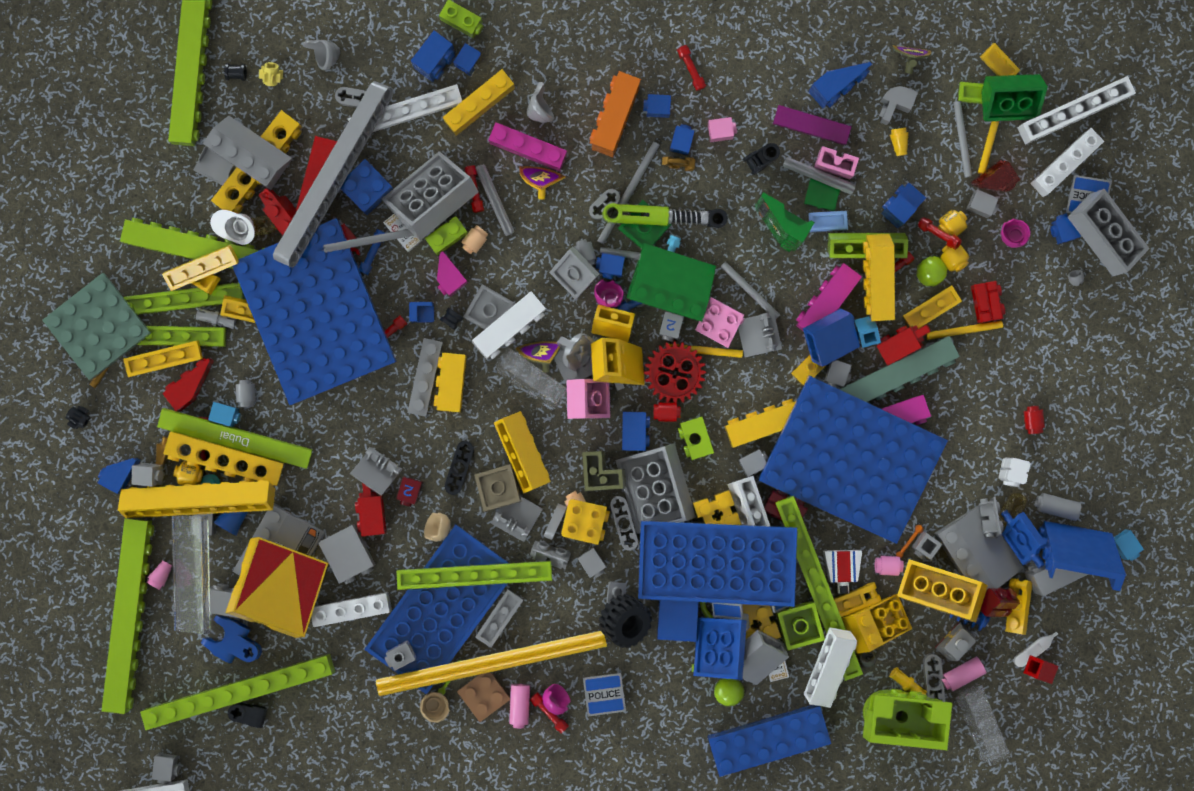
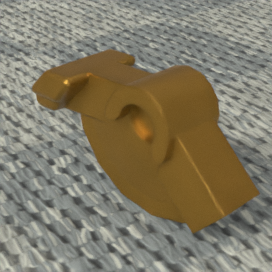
[662,157,695,171]

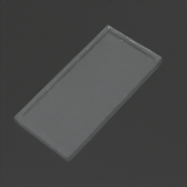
[172,515,211,634]

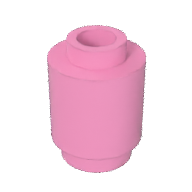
[874,556,904,576]

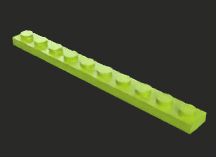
[775,496,863,681]

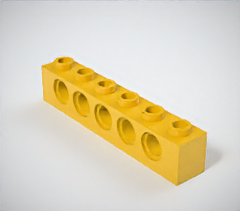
[211,110,302,214]
[163,431,284,486]

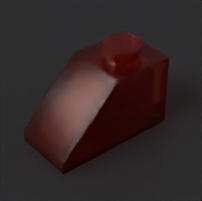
[971,160,1020,191]

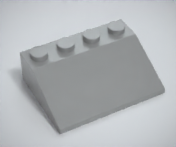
[382,151,479,241]
[615,443,696,534]
[934,505,1023,589]

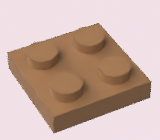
[457,672,510,722]

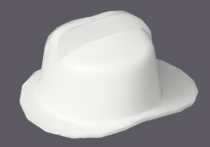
[211,210,255,245]

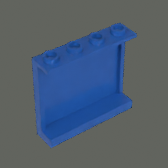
[1038,521,1126,591]

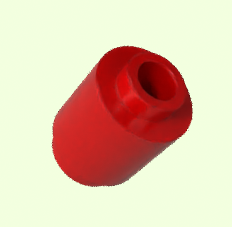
[653,402,681,422]
[1023,406,1045,434]

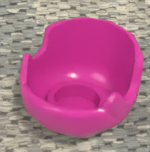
[1000,219,1031,248]
[594,280,624,308]
[543,684,571,715]

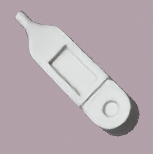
[1013,632,1058,667]

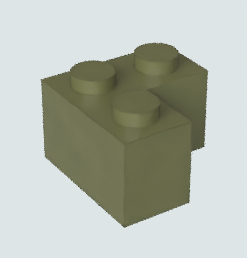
[582,451,626,491]

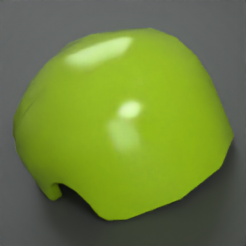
[916,256,948,287]
[714,678,745,707]

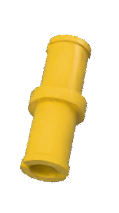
[889,667,927,695]

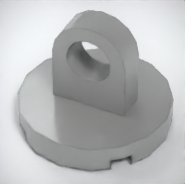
[557,333,594,371]

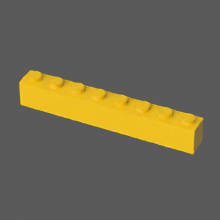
[118,480,275,518]

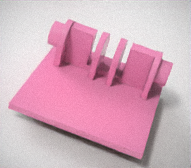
[695,297,745,348]

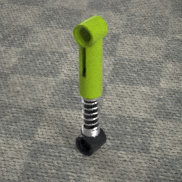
[602,203,728,229]

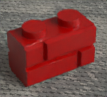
[971,281,1005,324]

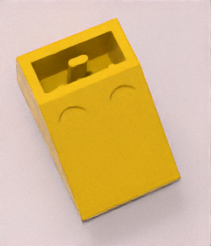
[591,338,645,385]
[842,594,912,654]

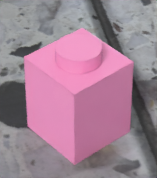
[708,117,737,142]

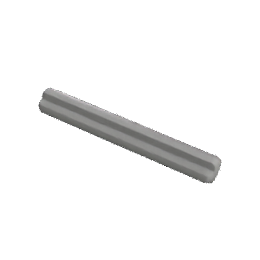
[783,157,856,194]
[476,164,514,236]

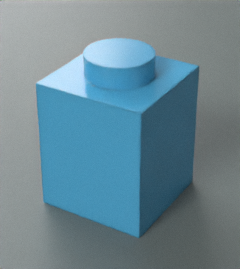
[854,316,881,348]
[208,402,241,427]
[1114,529,1144,561]

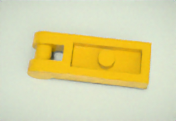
[1005,578,1032,635]
[834,582,882,617]

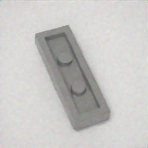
[475,589,524,648]

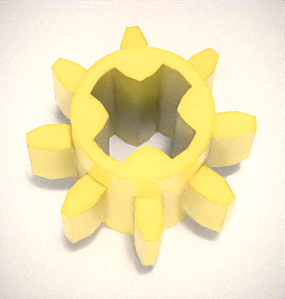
[259,62,283,86]

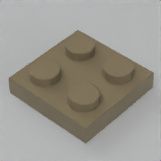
[474,464,522,512]

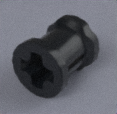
[224,63,247,81]

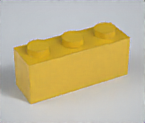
[434,353,467,413]

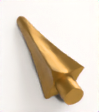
[156,436,168,487]

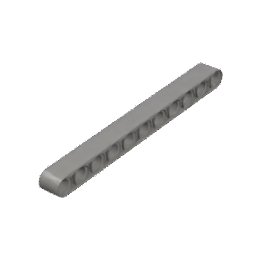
[273,81,393,268]

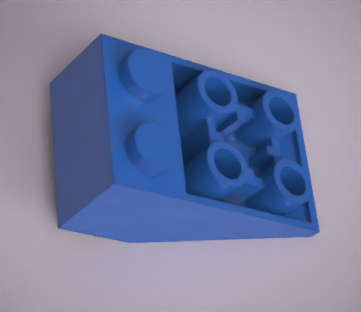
[808,62,872,109]

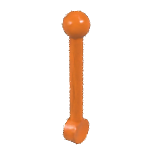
[896,525,924,559]

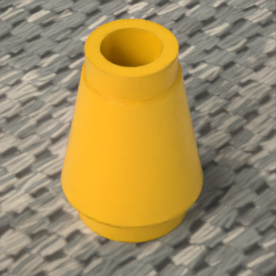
[890,128,909,156]

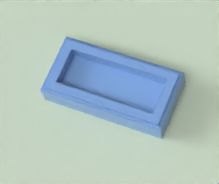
[808,211,848,232]

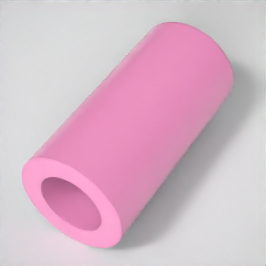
[942,656,986,692]
[509,684,530,729]

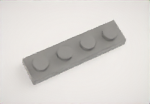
[407,338,443,417]

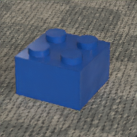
[411,30,456,82]
[340,159,394,215]

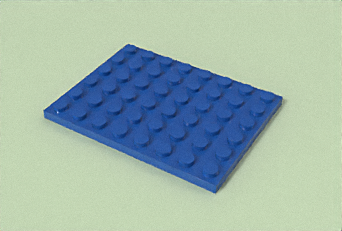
[232,218,397,405]
[758,375,948,544]

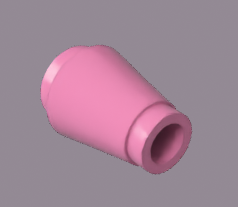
[146,560,172,590]

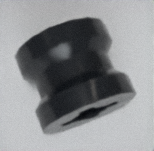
[440,307,464,330]

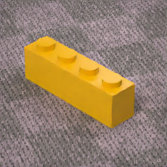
[442,69,515,136]
[724,399,796,448]
[494,411,551,494]

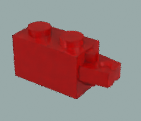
[259,188,297,236]
[877,324,931,366]
[355,483,387,537]

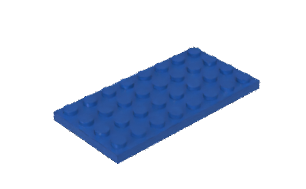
[638,521,798,607]
[364,524,509,694]

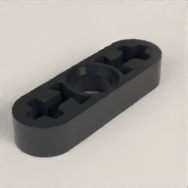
[444,441,474,495]

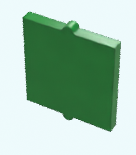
[804,173,840,211]

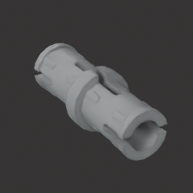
[196,308,237,329]

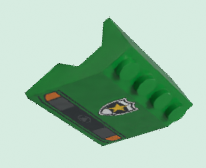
[754,192,815,252]

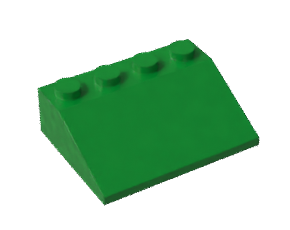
[626,243,716,322]

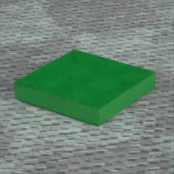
[618,200,672,249]

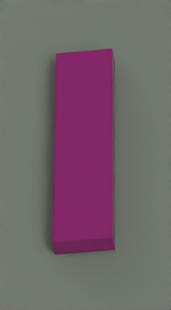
[773,105,852,146]

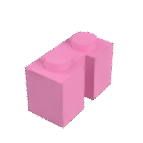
[814,146,859,180]

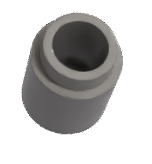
[574,239,597,266]
[235,380,256,407]

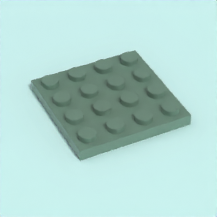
[42,273,151,381]

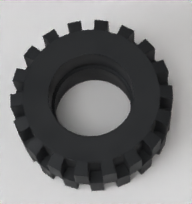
[599,594,652,648]

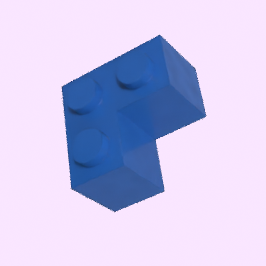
[881,183,926,228]

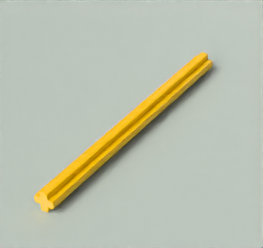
[376,631,607,696]

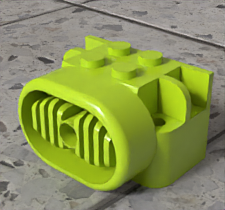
[863,689,952,750]

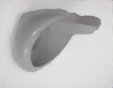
[303,39,340,70]
[527,82,555,123]

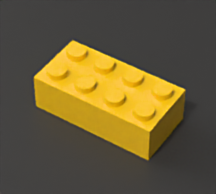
[863,234,895,321]
[897,559,988,623]

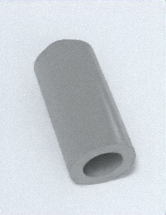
[1035,493,1081,521]

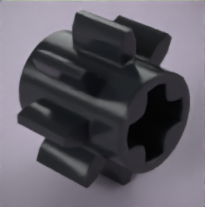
[65,406,90,429]

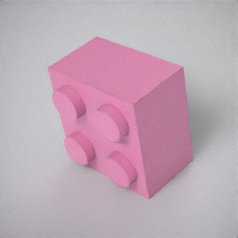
[566,379,610,419]

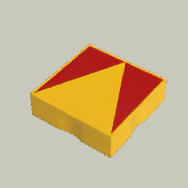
[225,537,328,638]

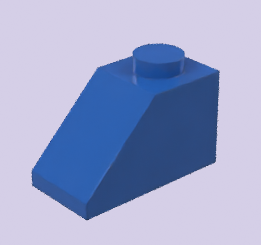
[97,458,141,494]

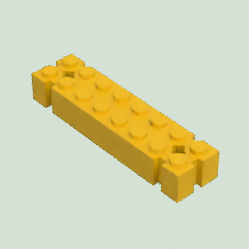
[692,490,781,639]

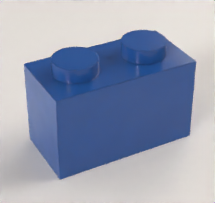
[622,412,650,451]

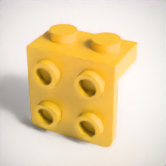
[561,499,610,545]

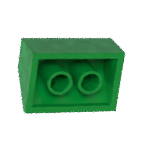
[981,74,1048,122]

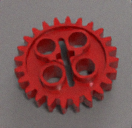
[644,341,706,403]

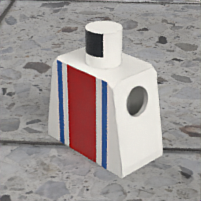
[823,550,862,594]

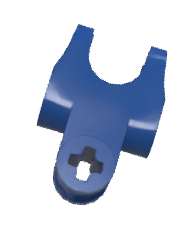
[201,615,262,663]

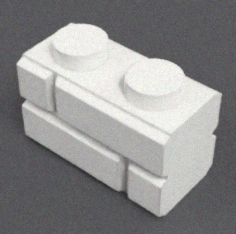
[999,458,1031,487]

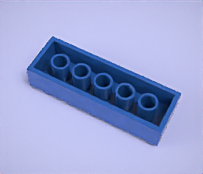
[707,705,831,777]

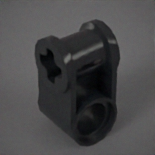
[742,143,780,176]
[228,702,267,728]

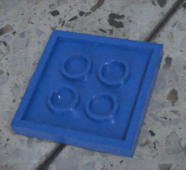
[693,618,747,680]

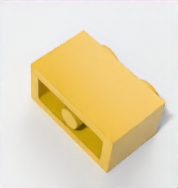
[591,305,635,342]

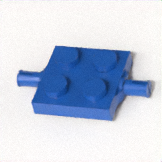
[1001,510,1046,569]

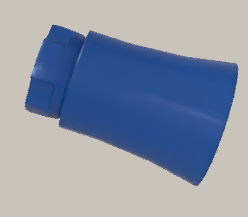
[214,512,248,536]

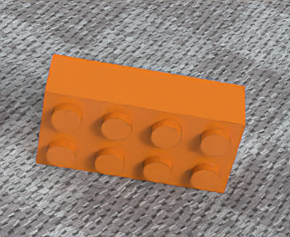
[590,71,641,157]

